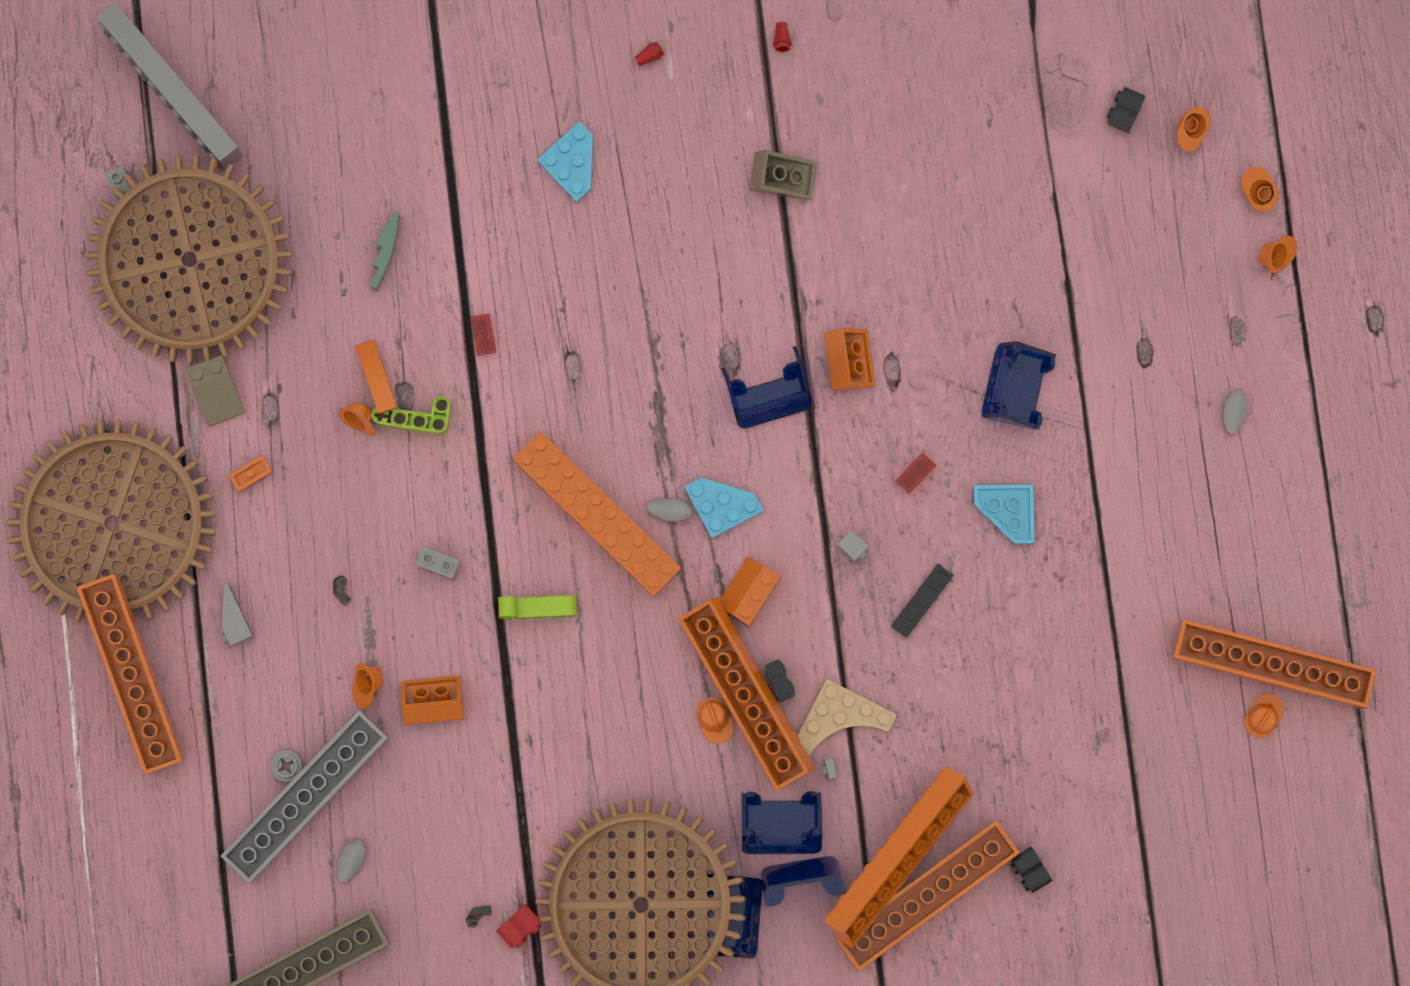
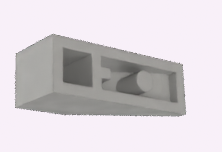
[221,583,254,647]

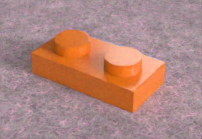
[228,455,273,493]

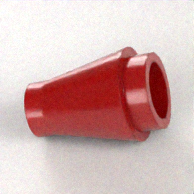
[773,22,792,52]
[635,41,665,67]

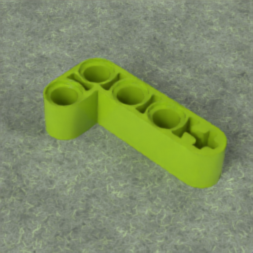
[371,396,452,435]
[498,595,577,620]

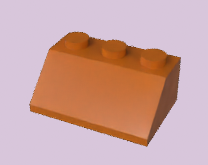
[824,328,875,391]
[720,557,781,627]
[402,675,464,725]

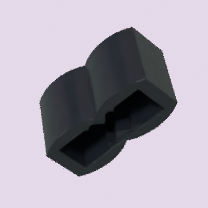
[1106,86,1146,134]
[765,659,795,703]
[1010,846,1053,893]

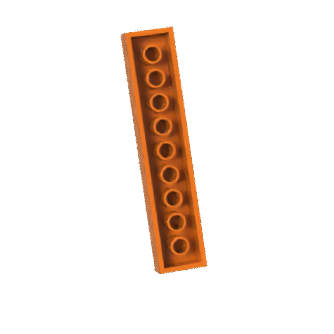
[513,431,681,598]
[76,573,185,775]
[678,597,816,791]
[1171,619,1376,710]
[824,766,973,948]
[834,821,1020,971]

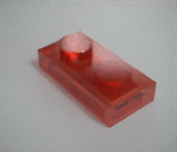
[470,313,497,356]
[895,452,937,495]

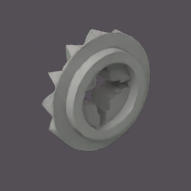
[270,750,302,782]

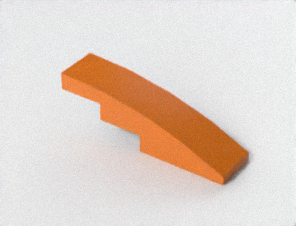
[356,339,398,415]

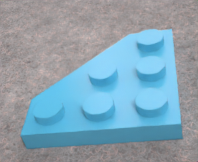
[537,121,593,203]
[684,478,764,539]
[974,484,1034,544]

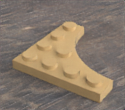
[797,679,897,757]

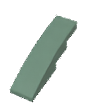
[369,210,400,292]

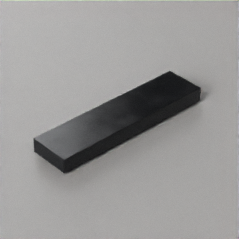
[891,564,954,638]

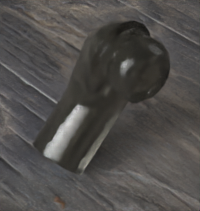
[333,575,352,606]
[466,905,492,928]

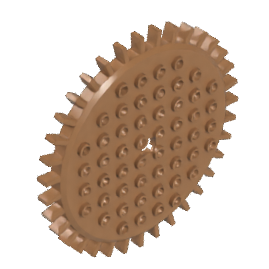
[84,155,293,363]
[6,419,217,623]
[536,798,746,986]

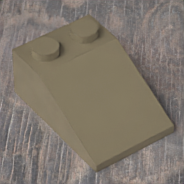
[750,150,817,200]
[185,355,245,427]

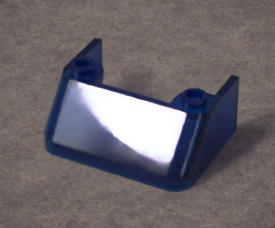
[721,346,812,428]

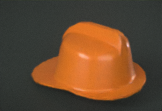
[1177,107,1211,151]
[1241,167,1279,211]
[1257,235,1297,274]
[338,402,375,436]
[352,663,383,709]
[1245,693,1284,738]
[696,697,734,744]

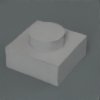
[821,758,837,780]

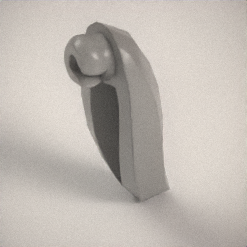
[1223,390,1247,434]
[647,498,692,521]
[337,839,365,882]

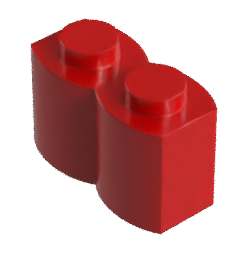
[496,904,542,949]

